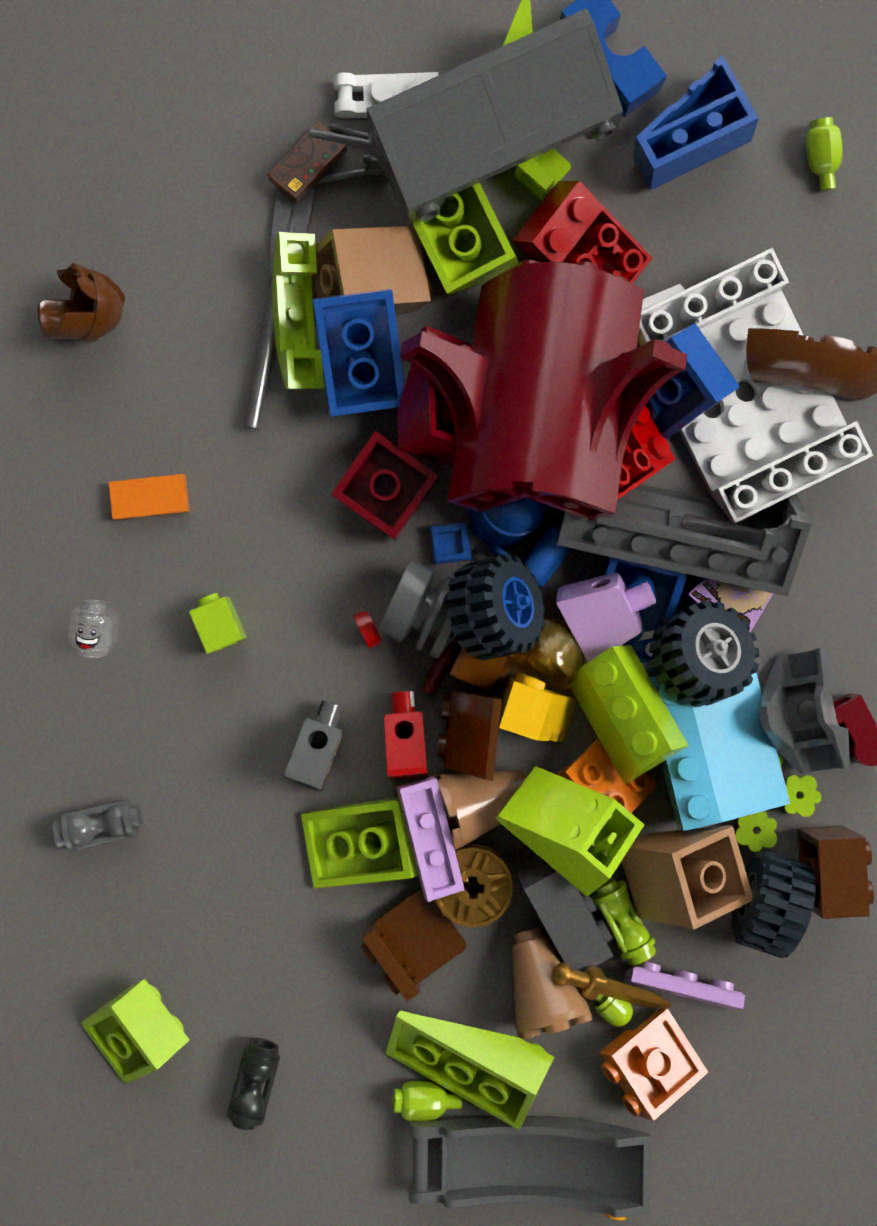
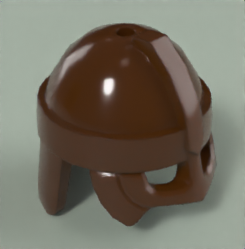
[37,263,125,342]

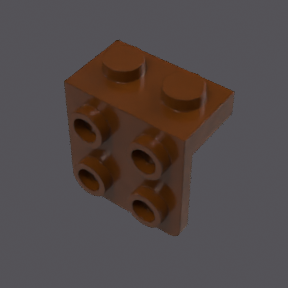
[361,887,466,1002]

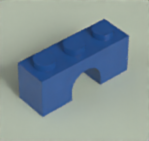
[560,0,667,117]

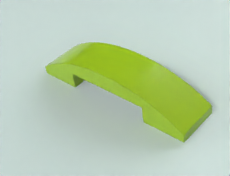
[272,232,324,389]

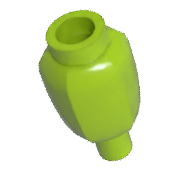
[805,117,843,191]
[392,1081,462,1121]

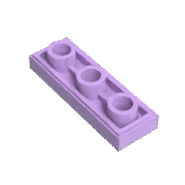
[623,962,745,1010]

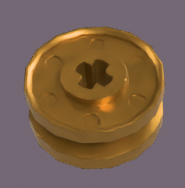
[435,842,513,928]

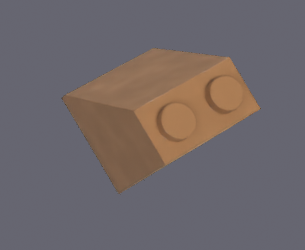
[311,226,432,315]
[622,825,753,930]

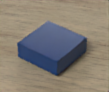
[429,522,472,565]

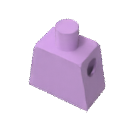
[556,573,656,662]

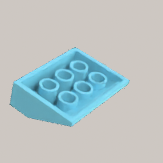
[650,673,790,831]

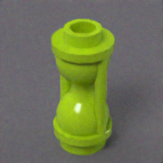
[591,878,657,966]

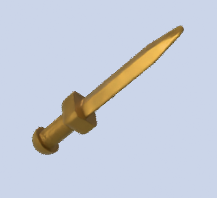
[552,962,672,1008]

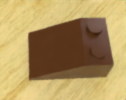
[437,688,502,781]

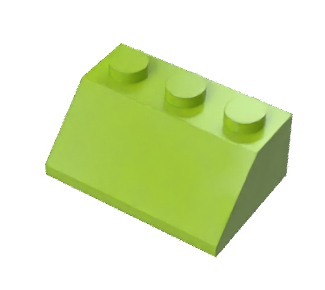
[412,182,520,295]
[568,645,689,784]

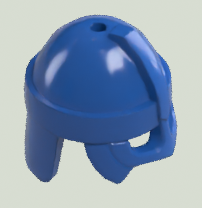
[469,498,546,549]

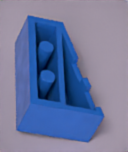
[633,55,759,191]

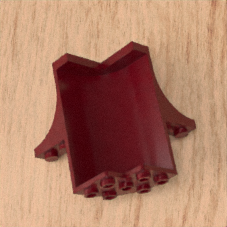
[400,260,687,521]

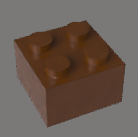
[797,826,874,919]

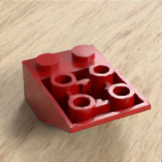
[512,181,652,284]
[617,406,676,500]

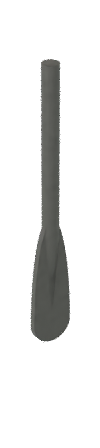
[244,186,316,430]

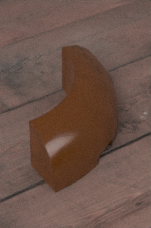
[746,328,877,401]

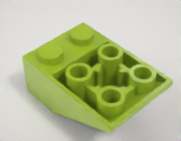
[495,766,644,897]

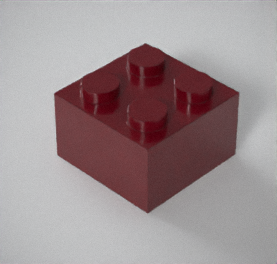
[331,431,439,542]

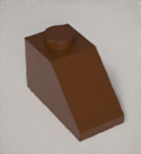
[449,646,510,692]

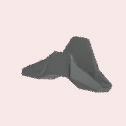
[759,648,850,774]

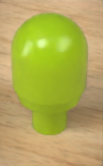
[593,994,633,1027]

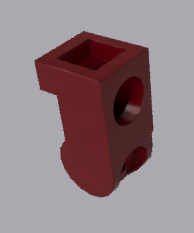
[833,693,877,767]

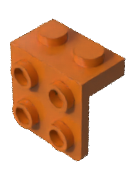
[554,738,656,814]

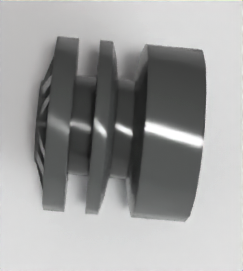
[378,559,456,659]

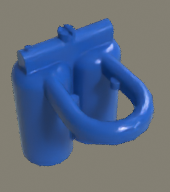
[490,525,573,588]

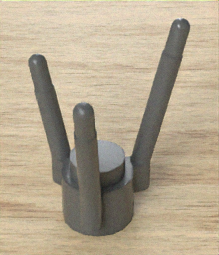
[308,123,383,184]

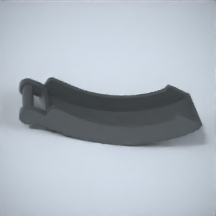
[408,1116,651,1218]

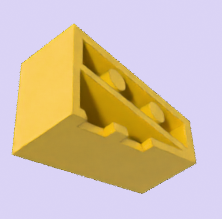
[499,672,578,742]

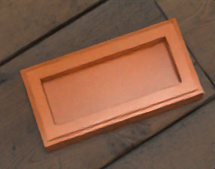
[108,474,190,520]

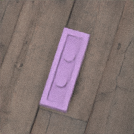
[396,776,465,902]

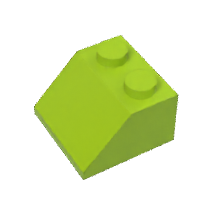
[80,979,189,1084]

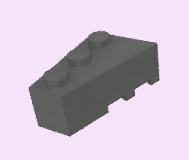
[508,845,614,972]

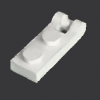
[333,72,438,119]

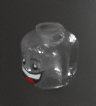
[68,599,120,658]

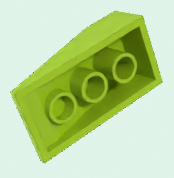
[386,1011,555,1130]

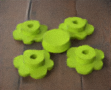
[735,751,822,852]

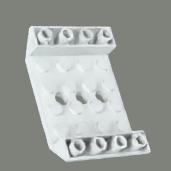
[638,248,874,523]

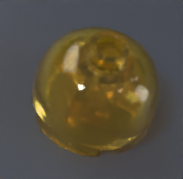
[510,617,585,690]

